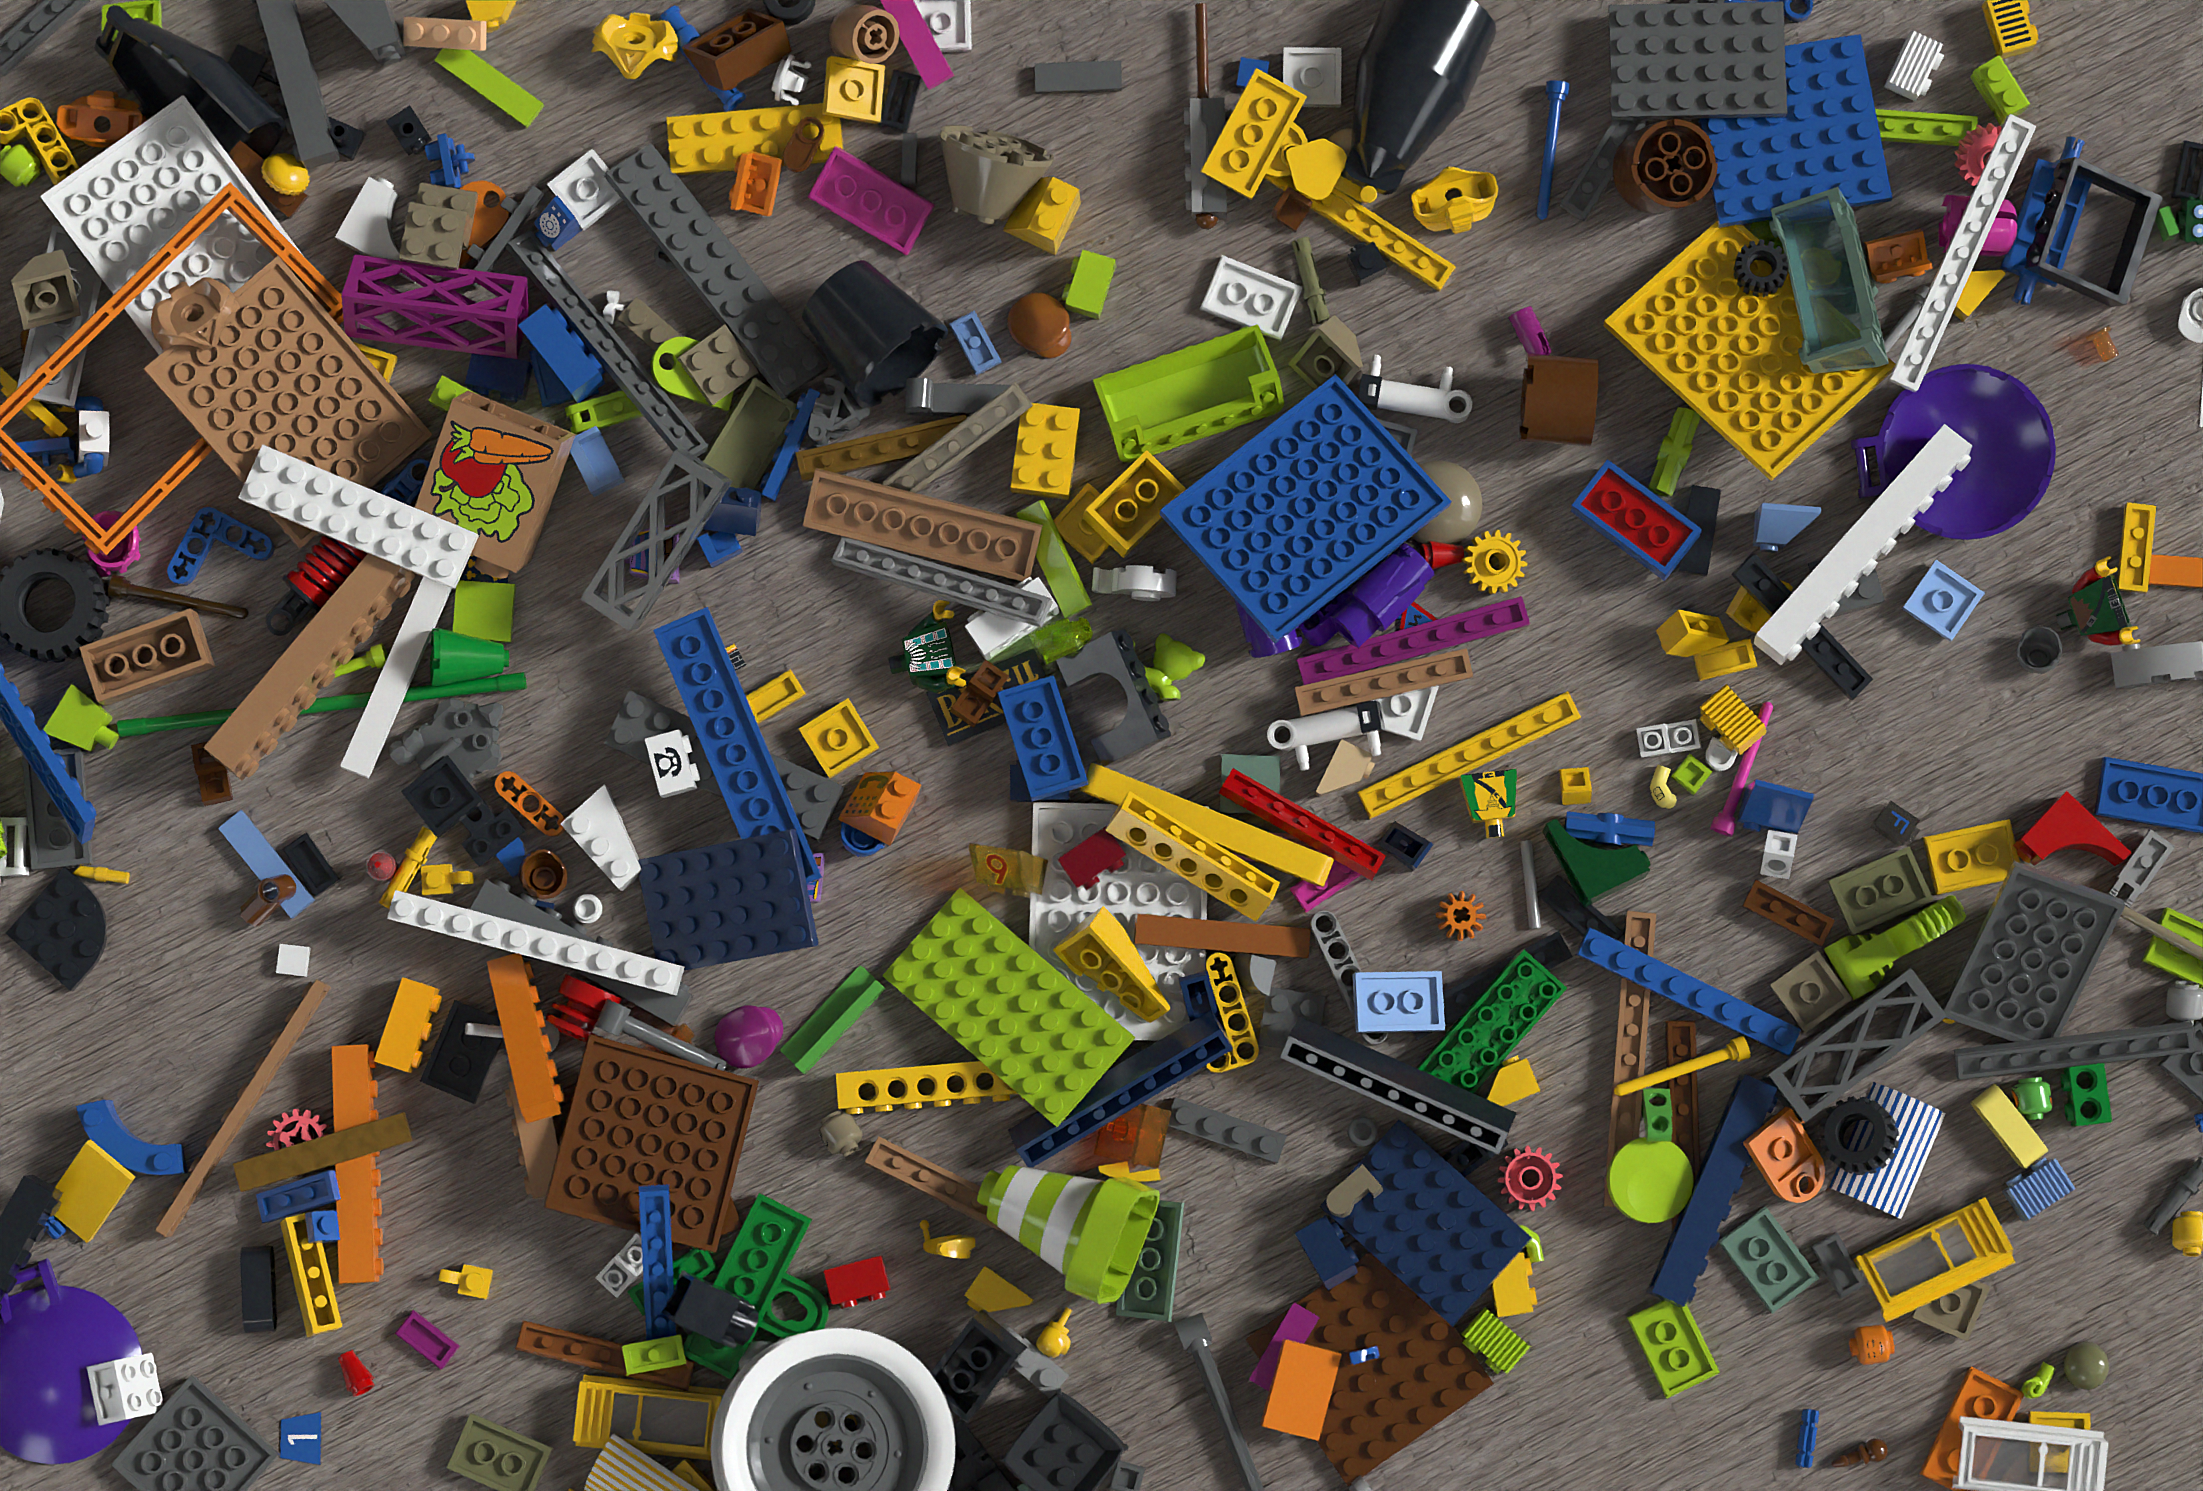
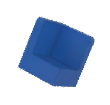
[697,532,743,568]

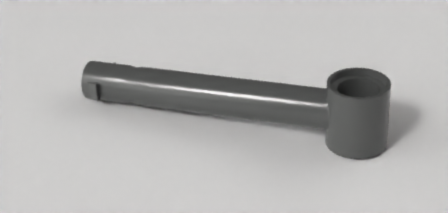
[594,999,726,1071]

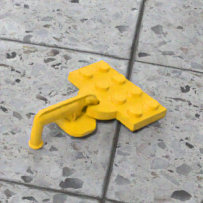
[1200,68,1377,204]

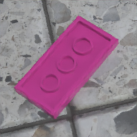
[808,146,936,255]

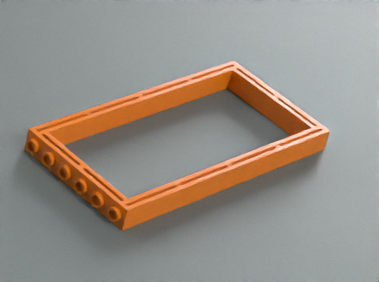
[0,182,344,555]

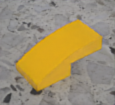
[1098,1161,1161,1182]

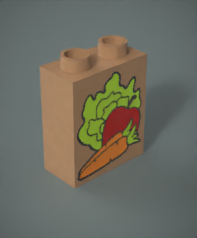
[415,390,576,578]

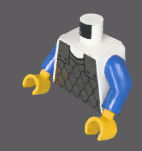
[57,396,109,484]

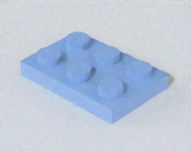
[1353,971,1445,1033]

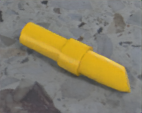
[73,866,130,884]

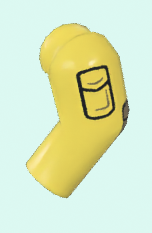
[1649,765,1677,809]

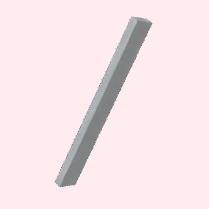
[831,536,1053,628]

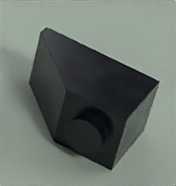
[1442,1140,1509,1177]

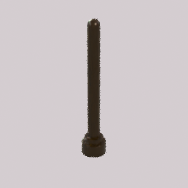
[108,574,249,619]

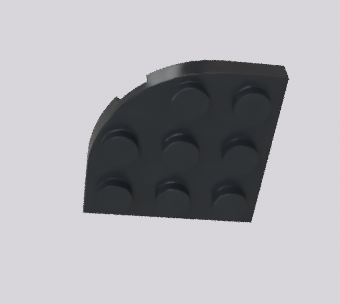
[5,867,107,991]

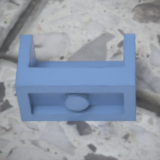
[570,426,625,497]

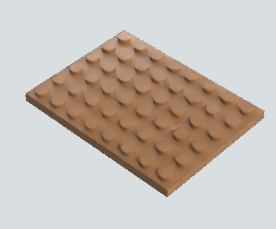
[143,256,433,549]

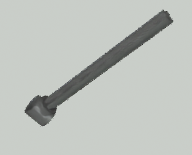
[1174,1313,1265,1491]

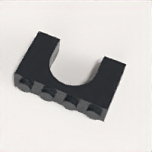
[1056,629,1172,767]

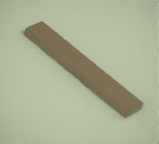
[880,382,1033,493]

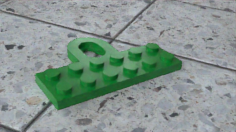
[683,1193,829,1380]

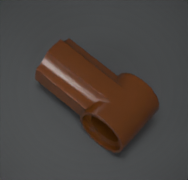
[240,874,296,927]

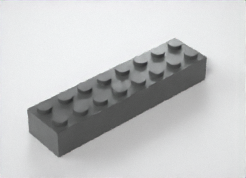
[604,690,845,842]

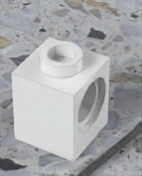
[1760,830,1797,879]

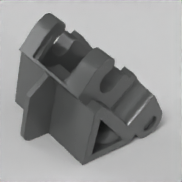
[808,377,870,448]

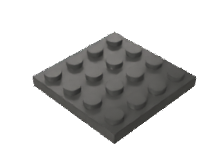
[111,1375,280,1491]

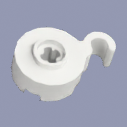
[1092,565,1177,601]

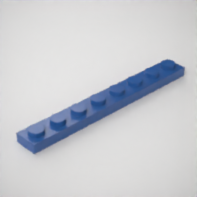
[1576,928,1801,1056]

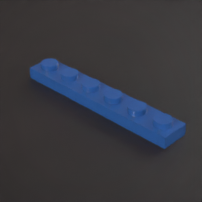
[639,1185,676,1341]

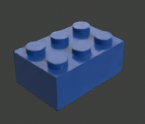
[518,304,605,403]

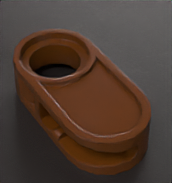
[783,117,825,173]

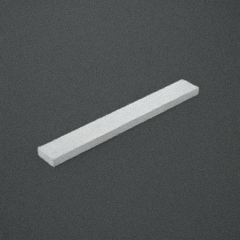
[340,576,452,779]

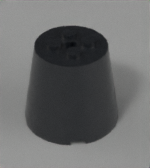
[802,260,948,408]

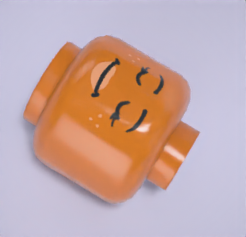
[1849,1324,1895,1365]

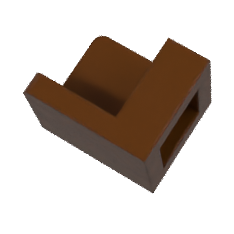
[1272,186,1313,233]

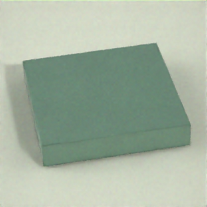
[1220,754,1281,815]

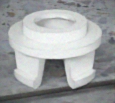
[772,54,812,106]

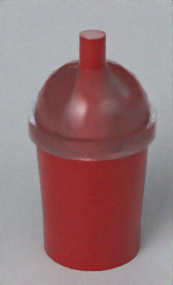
[366,851,398,881]

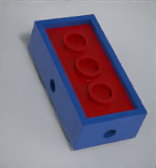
[1571,459,1702,581]

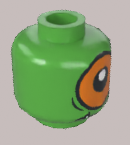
[2012,1077,2052,1120]

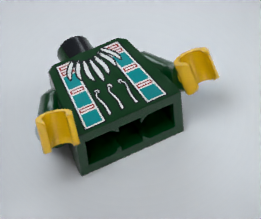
[888,600,966,694]

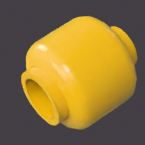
[2172,1211,2203,1257]

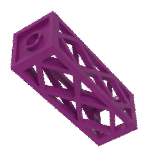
[342,254,529,359]

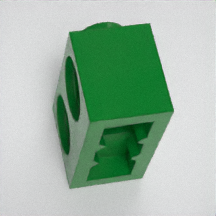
[2060,1063,2112,1127]

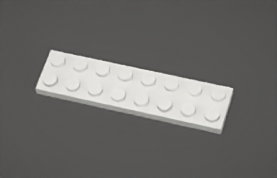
[238,445,479,589]

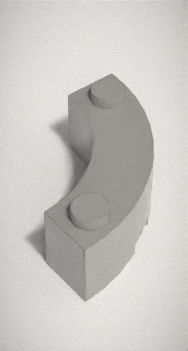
[2111,641,2203,688]

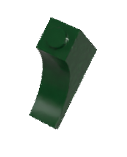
[1542,818,1650,908]

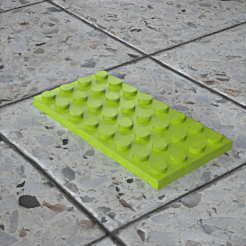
[882,887,1135,1127]

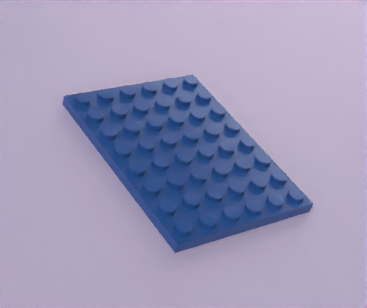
[1159,374,1452,644]

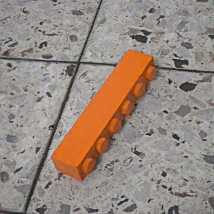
[486,953,564,1124]

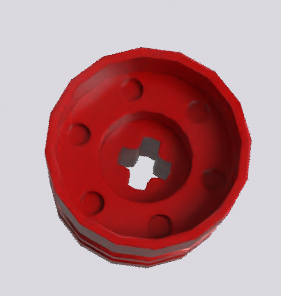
[545,974,622,1042]

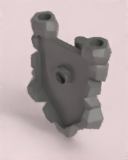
[388,698,504,782]

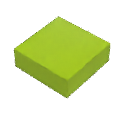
[1671,753,1712,795]

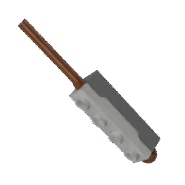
[1184,3,1227,230]

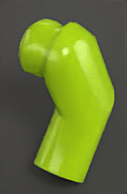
[1519,1225,1544,1263]
[2022,1362,2056,1399]

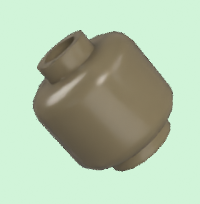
[819,1110,862,1156]

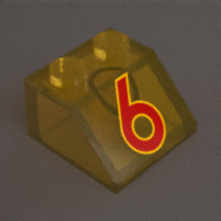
[969,843,1048,898]

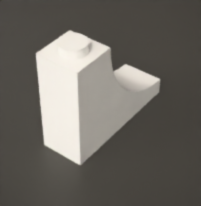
[335,177,416,283]

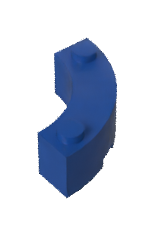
[76,1099,188,1175]

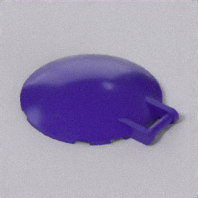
[1850,364,2056,540]
[0,1258,143,1464]

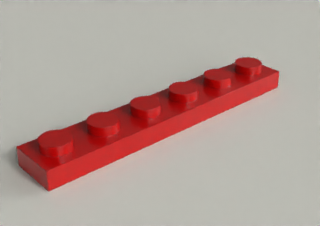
[1218,768,1386,881]

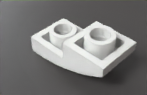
[1636,719,1702,758]
[596,1233,643,1298]

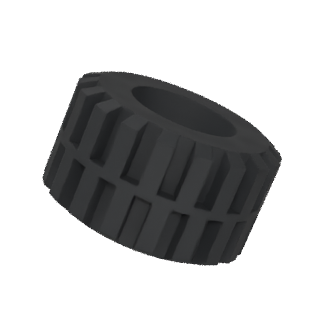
[1819,1096,1899,1175]

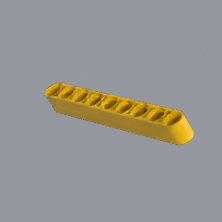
[1080,763,1334,887]

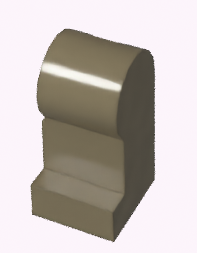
[1326,1164,1383,1218]

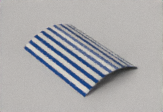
[1829,1082,1946,1219]

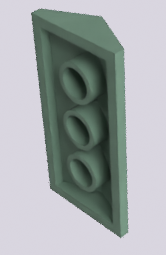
[1116,1200,1184,1322]

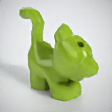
[1133,633,1205,702]

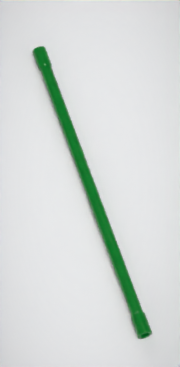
[117,672,527,738]

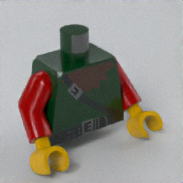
[2056,556,2140,646]

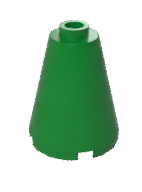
[430,628,509,686]

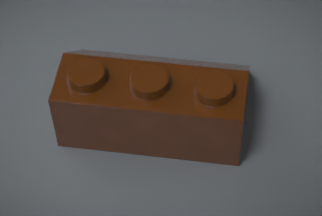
[682,8,792,91]

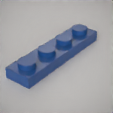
[760,388,821,502]

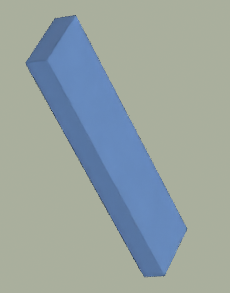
[218,810,315,919]

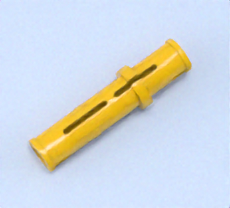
[378,826,437,909]

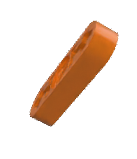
[495,771,565,837]

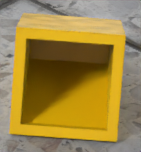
[1003,177,1080,255]

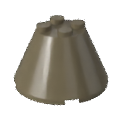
[940,125,1054,224]

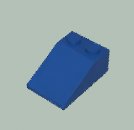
[1737,779,1814,835]

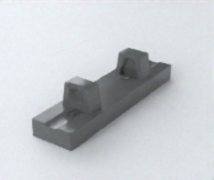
[467,186,544,289]

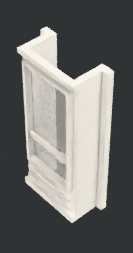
[1952,1416,2108,1491]

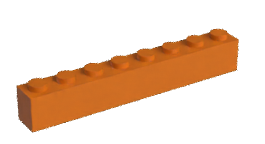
[331,1044,384,1284]

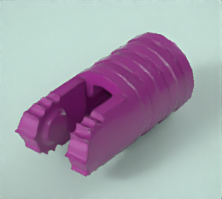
[1508,306,1552,355]

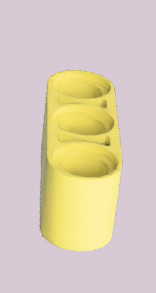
[1971,1084,2048,1170]

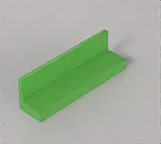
[781,966,886,1074]

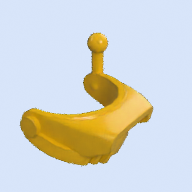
[919,1220,975,1259]

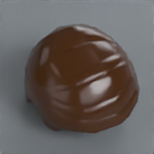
[518,849,568,899]

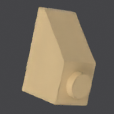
[1315,739,1375,797]

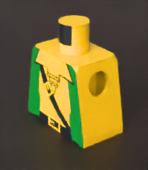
[1459,769,1517,839]

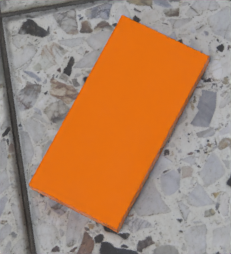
[1919,1366,2024,1491]

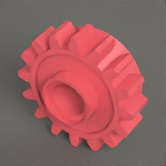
[1954,123,2002,186]
[1497,1146,1563,1211]

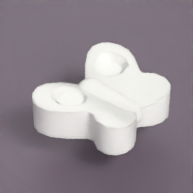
[603,290,624,325]

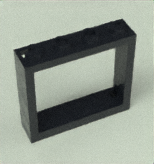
[2024,157,2162,307]

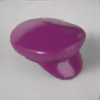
[714,1005,784,1069]

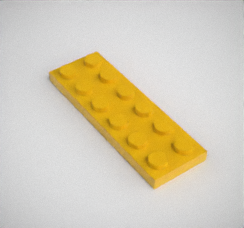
[666,103,843,176]

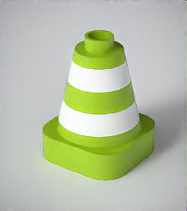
[977,1165,1160,1304]

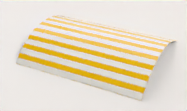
[584,1434,699,1491]

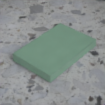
[1718,1206,1819,1314]

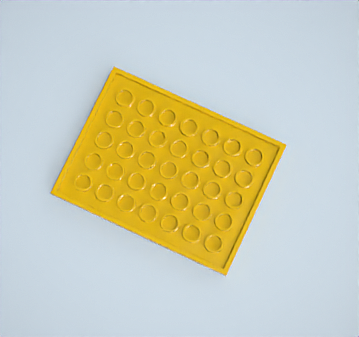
[1603,221,1895,481]

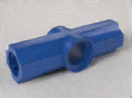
[1564,811,1655,847]

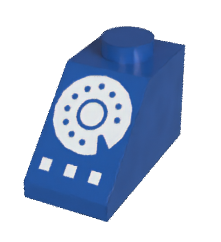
[534,195,582,251]

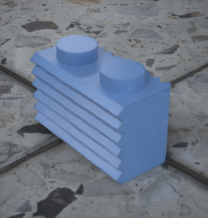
[2002,1157,2075,1221]

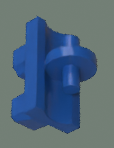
[425,133,475,189]

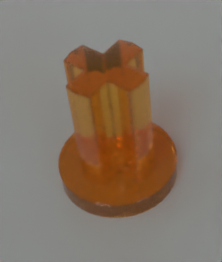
[2085,325,2119,362]

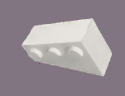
[561,785,641,891]

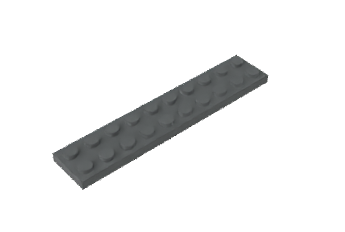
[604,143,829,400]

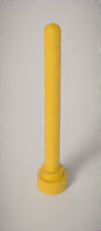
[1614,1036,1751,1096]

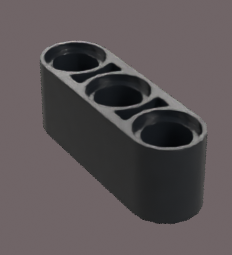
[240,1245,277,1333]

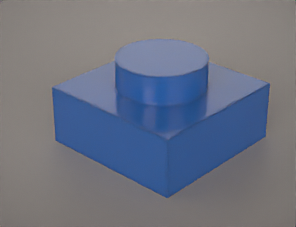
[305,1211,340,1243]

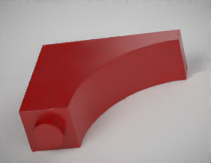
[2012,791,2132,867]

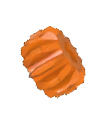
[1435,891,1486,941]

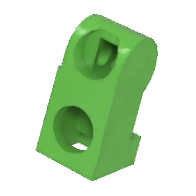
[1641,1088,1672,1142]

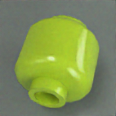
[0,144,42,187]

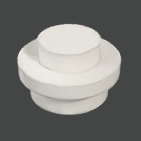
[573,894,602,924]

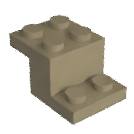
[399,182,478,270]

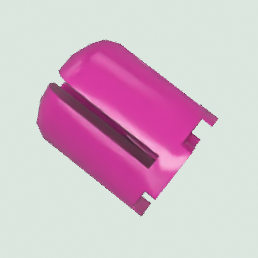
[1938,195,2018,257]

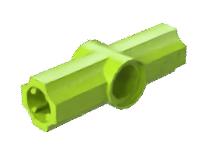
[1648,407,1701,498]

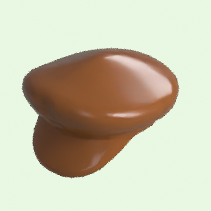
[1007,292,1072,358]

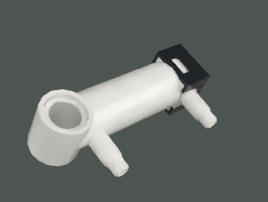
[1358,355,1472,423]
[1267,700,1386,771]

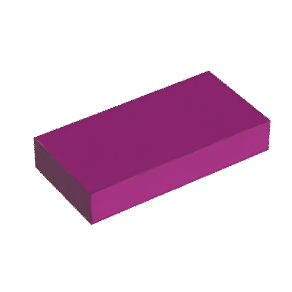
[395,1310,460,1370]

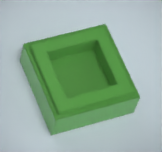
[2155,206,2179,242]

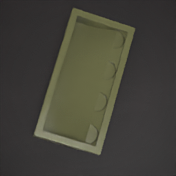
[700,378,799,490]

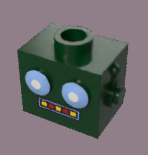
[2176,194,2203,245]

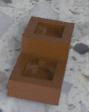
[950,660,1009,728]
[191,741,233,806]

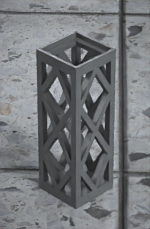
[580,449,733,631]
[1761,968,1947,1123]

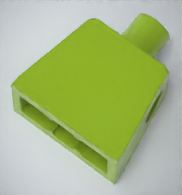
[43,684,119,752]

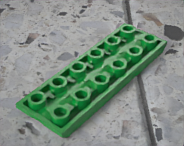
[1416,949,1567,1094]

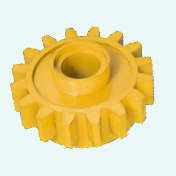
[1462,530,1528,595]

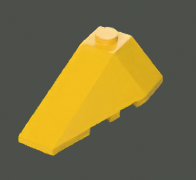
[1053,906,1171,1023]

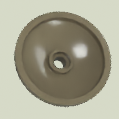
[1410,461,1482,545]

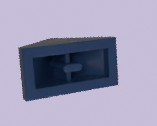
[1378,821,1433,871]
[1178,971,1219,1022]

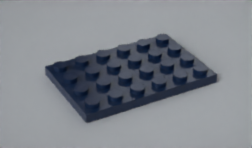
[638,828,819,971]
[1320,1119,1532,1327]

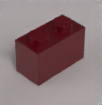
[1057,826,1126,891]

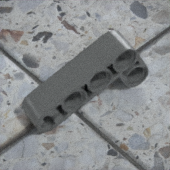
[905,377,1021,417]

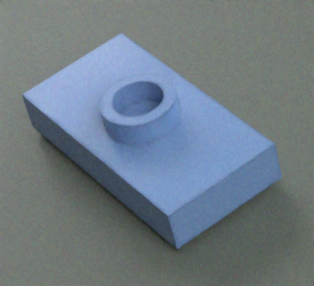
[949,311,1002,376]

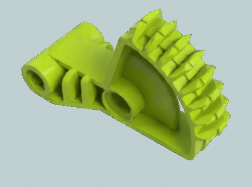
[1824,895,1966,1000]

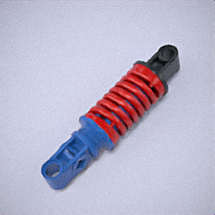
[265,458,430,636]

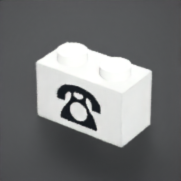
[645,729,700,798]

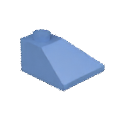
[1753,503,1821,552]

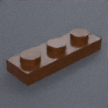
[228,140,309,219]
[1741,880,1835,947]

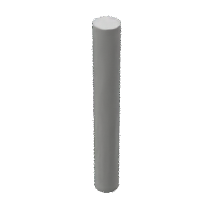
[1520,840,1541,929]

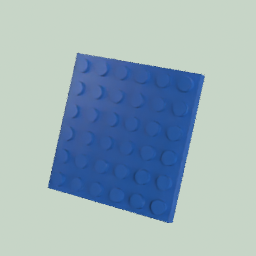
[1698,34,1892,228]

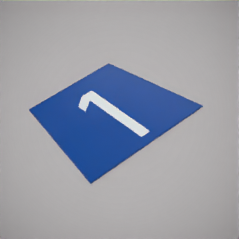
[280,1412,321,1465]

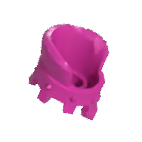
[81,510,142,577]

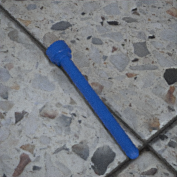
[1536,80,1570,220]

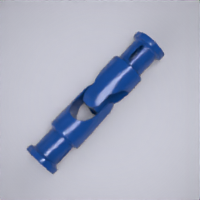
[657,6,746,112]

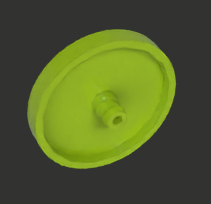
[1607,1137,1693,1223]

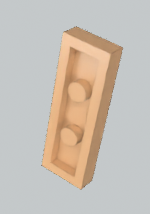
[403,16,486,51]

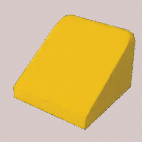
[1559,767,1592,805]

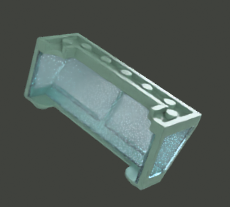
[1769,187,1889,374]

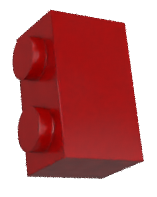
[823,1255,891,1309]

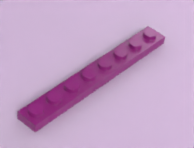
[1296,596,1530,685]

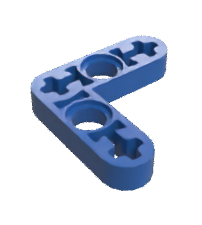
[167,507,274,586]

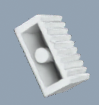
[1884,30,1944,101]

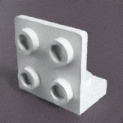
[87,1353,163,1426]

